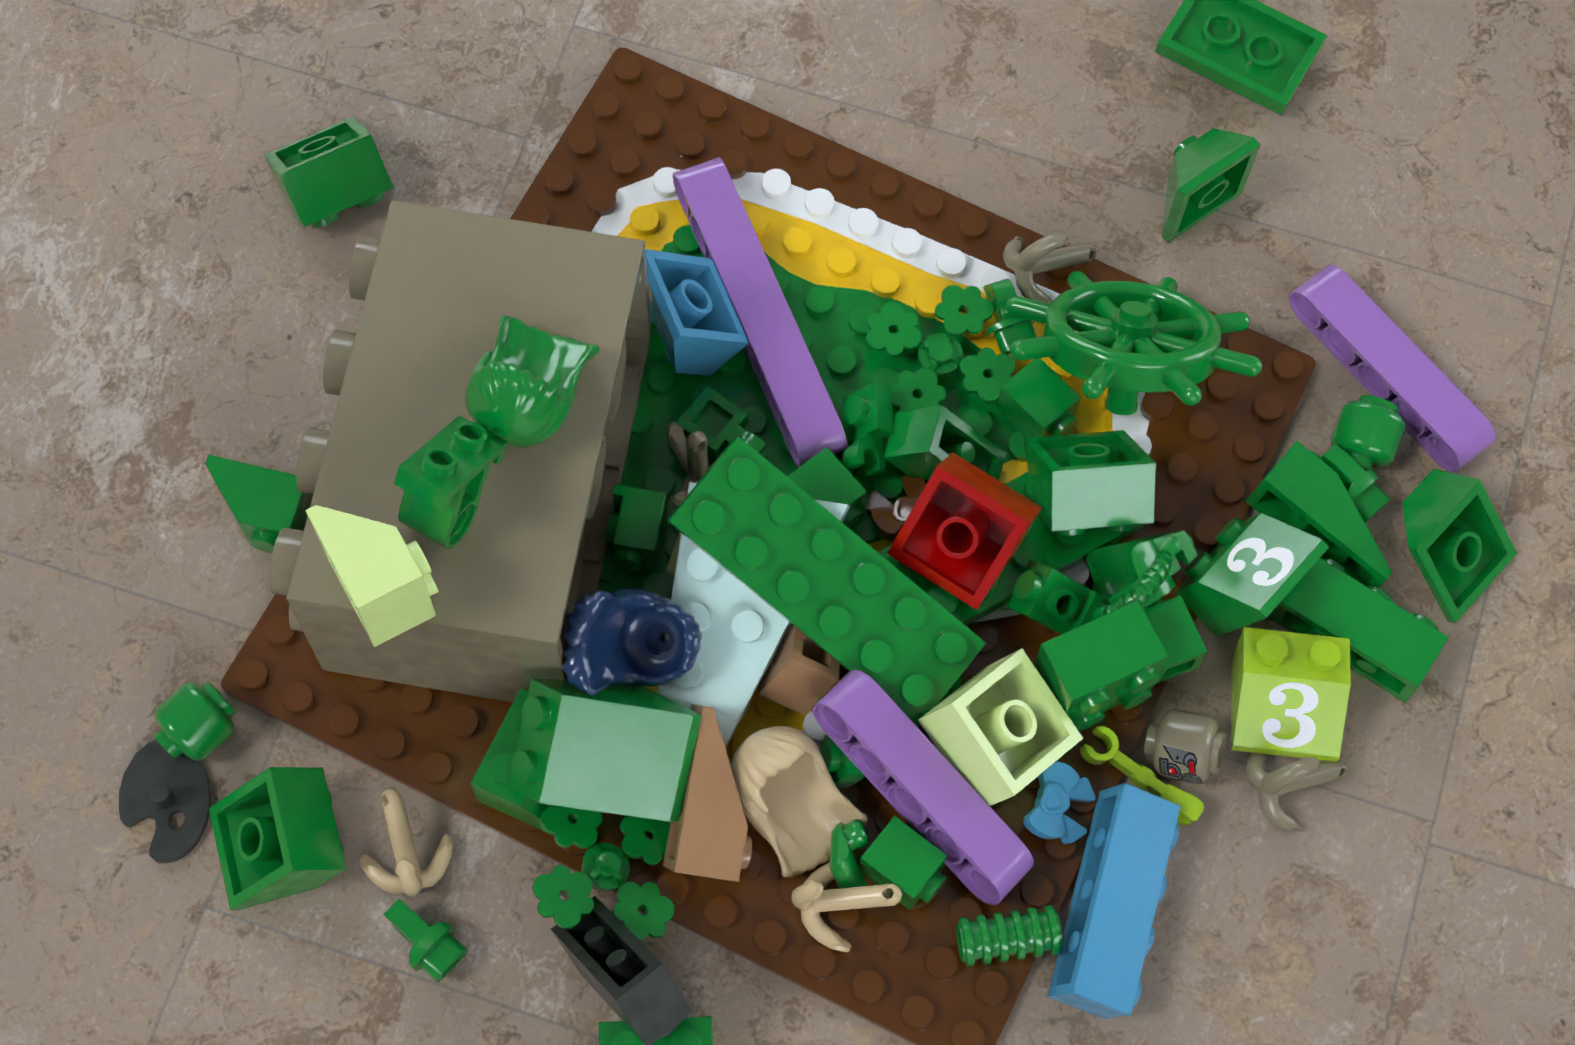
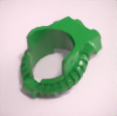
[1086,531,1198,621]

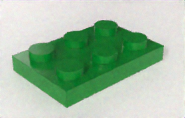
[1155,0,1327,116]

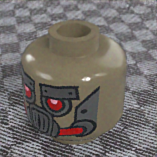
[1144,709,1227,785]

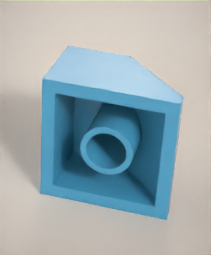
[645,249,749,376]

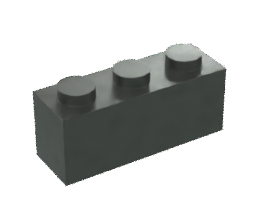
[551,896,693,1045]

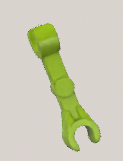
[1080,726,1204,826]

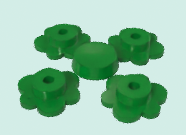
[866,285,1015,412]
[532,805,675,941]

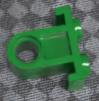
[394,415,507,549]

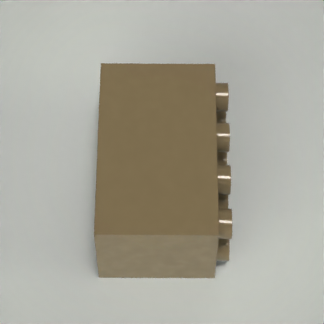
[269,200,652,702]

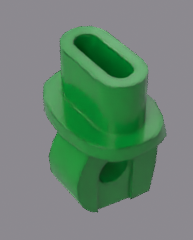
[983,278,1037,355]
[1321,444,1391,523]
[383,899,468,982]

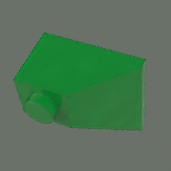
[1162,128,1261,243]
[1402,469,1517,623]

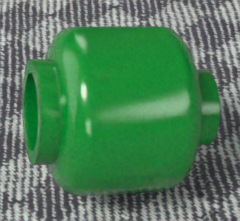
[1330,395,1405,471]
[154,681,237,761]

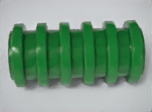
[956,905,1063,967]

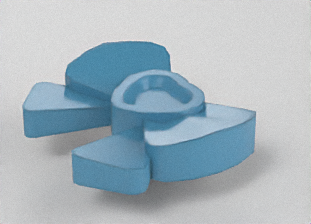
[1023,761,1096,845]

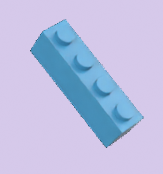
[1047,783,1181,1019]

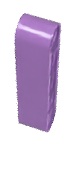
[1289,265,1496,472]
[813,670,1034,905]

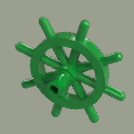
[1006,271,1262,415]

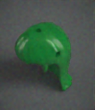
[465,315,600,448]

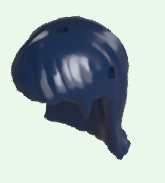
[562,588,702,697]

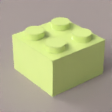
[918,648,1083,806]

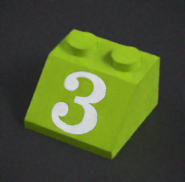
[1231,627,1351,762]

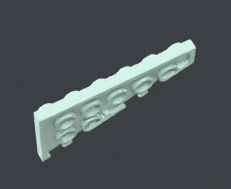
[657,482,850,748]

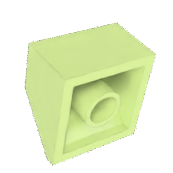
[305,505,439,647]

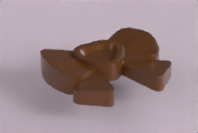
[865,476,927,542]

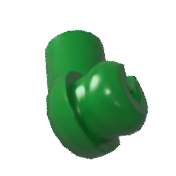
[829,819,870,889]

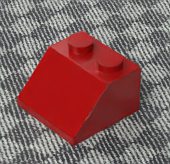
[887,452,1042,610]

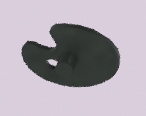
[119,740,211,863]

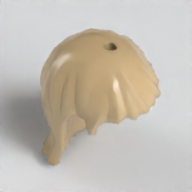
[731,726,868,877]

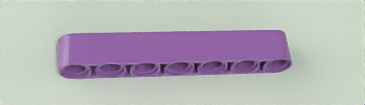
[672,157,848,467]

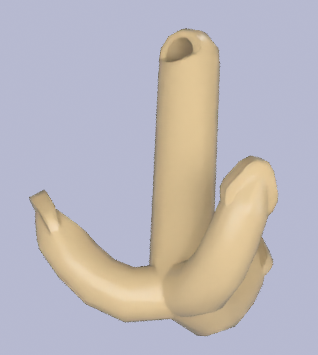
[359,788,453,897]
[792,862,902,952]

